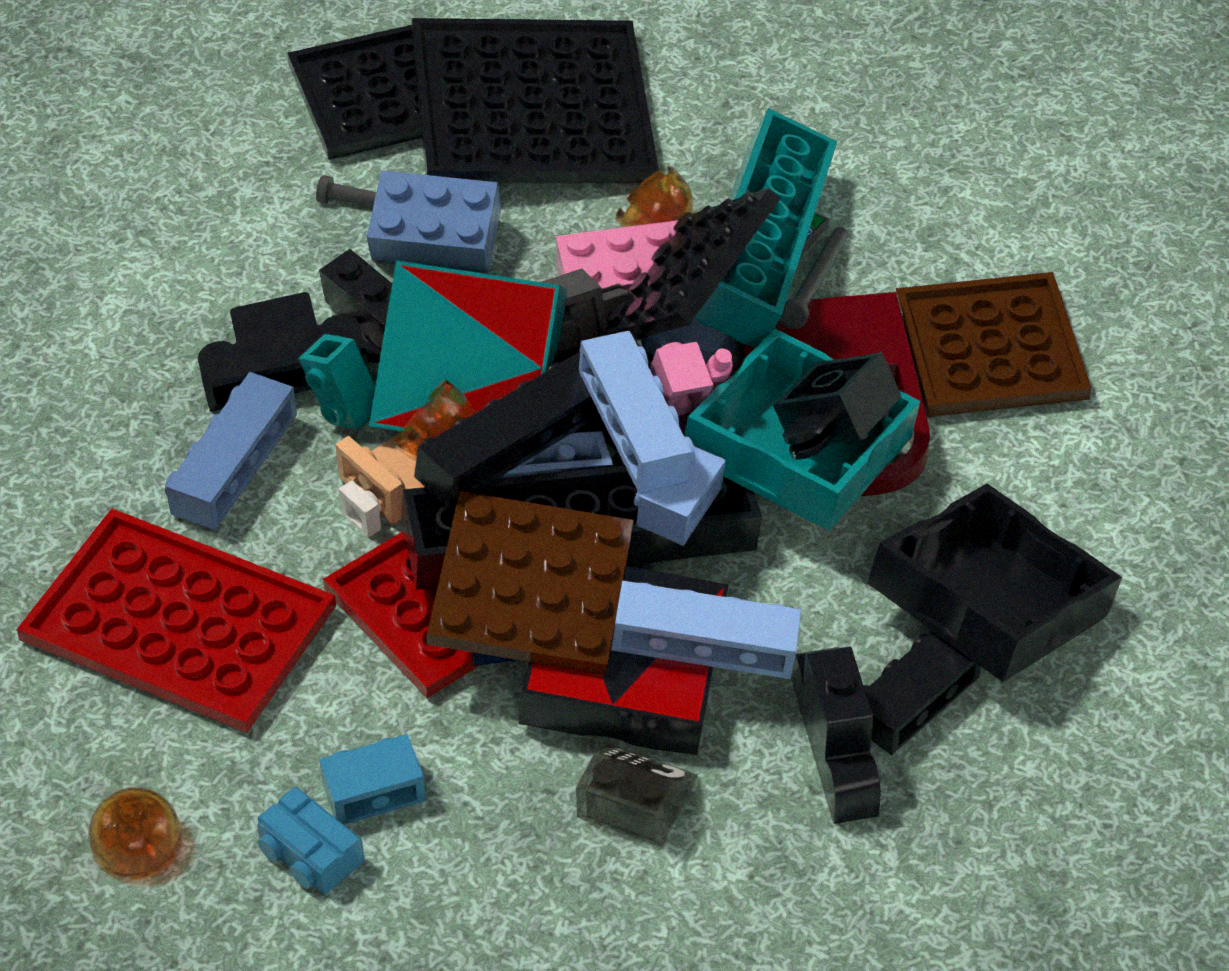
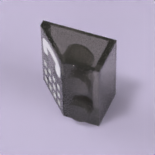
[576,745,698,847]

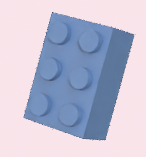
[367,170,501,273]

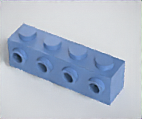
[165,372,297,530]

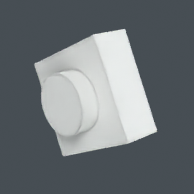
[338,480,382,538]

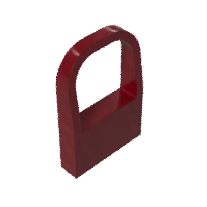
[736,292,930,496]

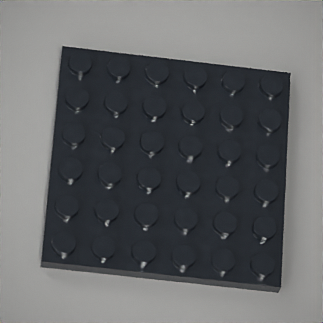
[411,18,659,183]

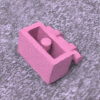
[650,342,733,431]

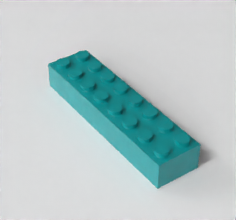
[694,108,838,348]

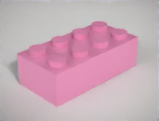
[556,220,678,293]

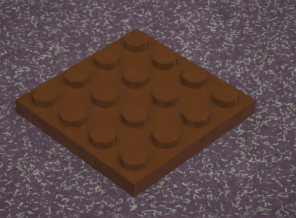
[896,272,1091,417]
[426,491,634,675]

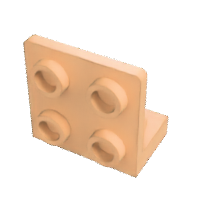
[335,432,425,525]

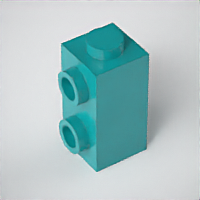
[298,334,375,430]

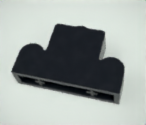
[198,292,371,411]
[791,646,881,824]

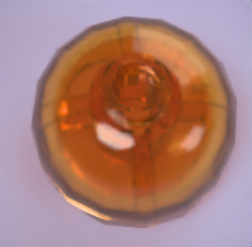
[615,166,694,227]
[394,379,475,461]
[88,787,183,880]

